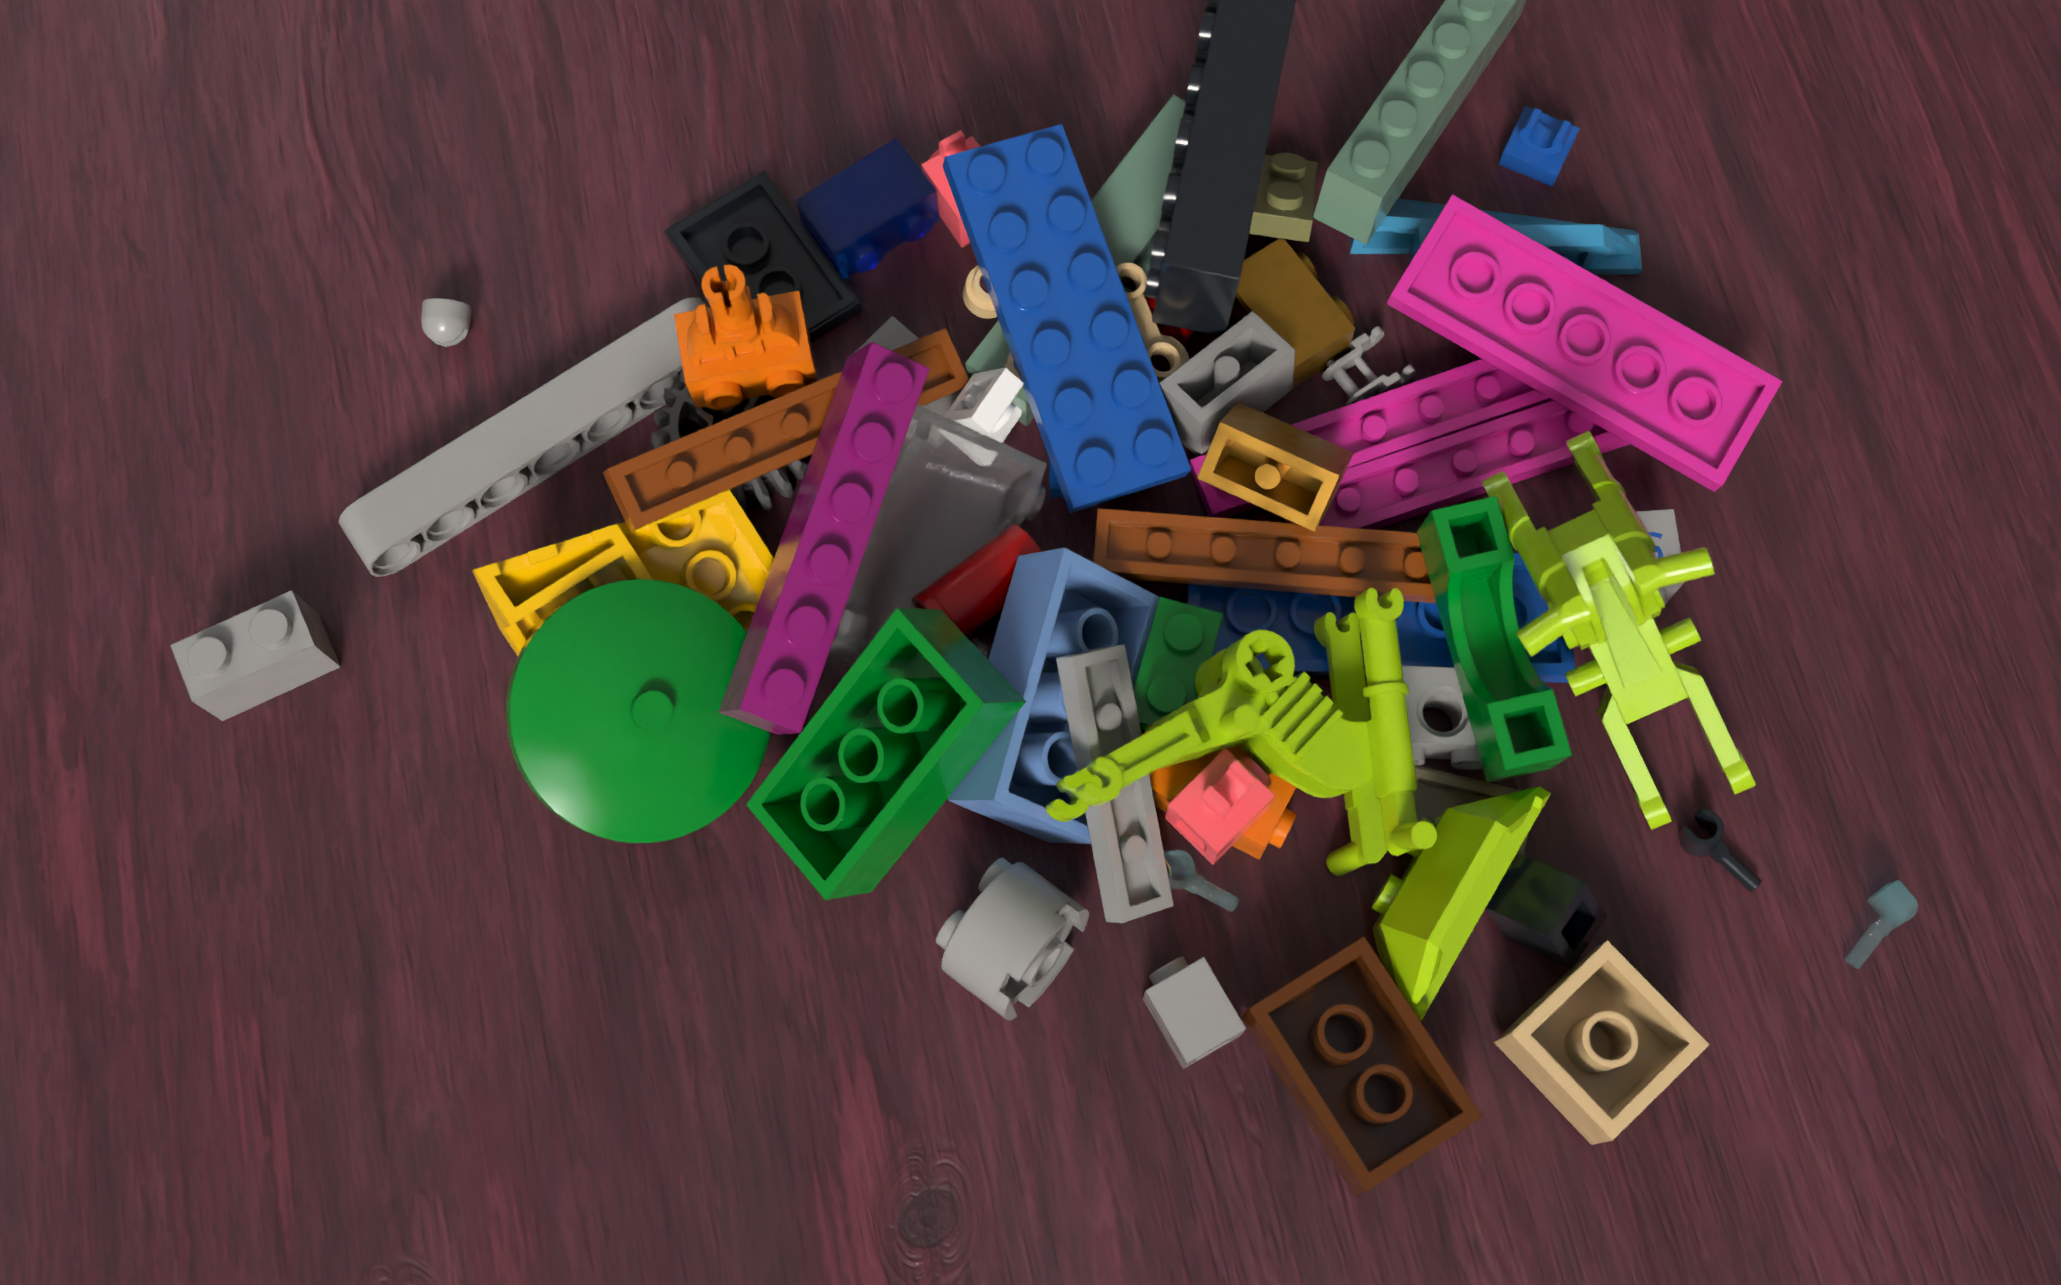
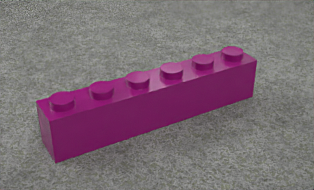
[718,342,930,735]

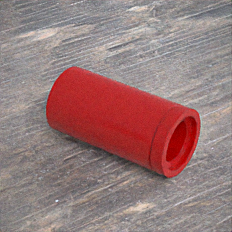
[912,524,1042,637]

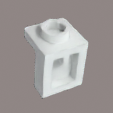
[940,367,1024,458]

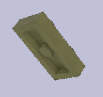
[1249,153,1318,242]

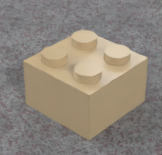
[1494,940,1710,1145]

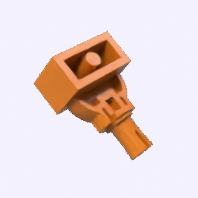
[674,265,818,410]

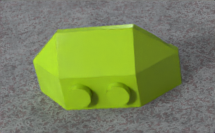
[1371,786,1551,1022]

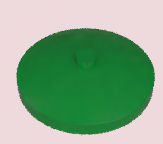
[506,579,771,843]

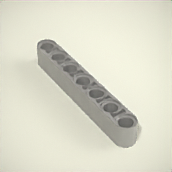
[338,297,708,577]

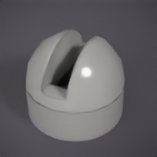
[421,298,472,347]

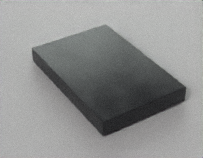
[664,171,862,343]

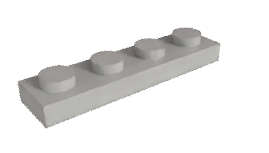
[1056,644,1174,923]

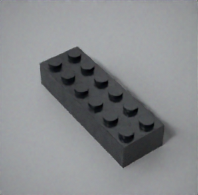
[1144,0,1296,336]

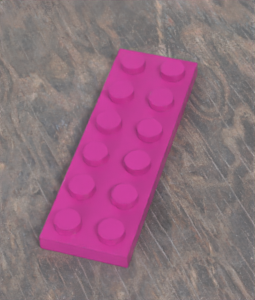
[1386,194,1783,492]

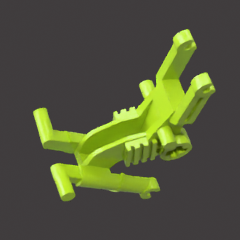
[1481,430,1756,830]
[1045,588,1437,876]

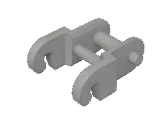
[1322,326,1416,406]

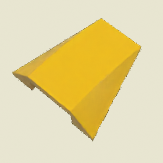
[472,490,774,656]

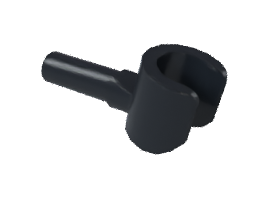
[1679,809,1762,892]

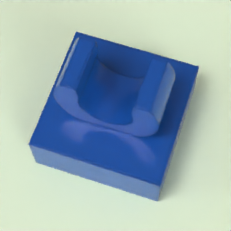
[1498,106,1580,187]

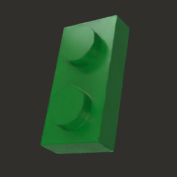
[1134,597,1223,731]

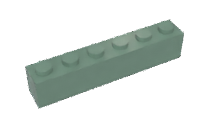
[1313,0,1526,245]
[965,94,1185,427]

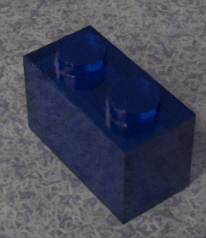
[796,138,940,279]

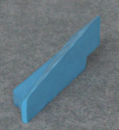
[1349,198,1642,275]

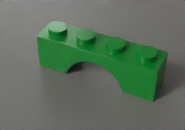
[1417,496,1572,783]

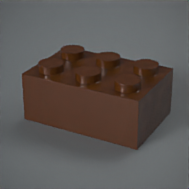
[1242,937,1483,1195]

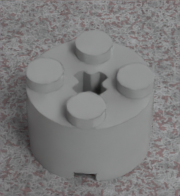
[936,857,1089,1021]

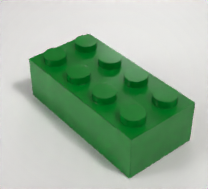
[746,608,1026,900]

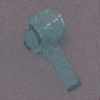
[1164,850,1239,912]
[1844,880,1918,969]

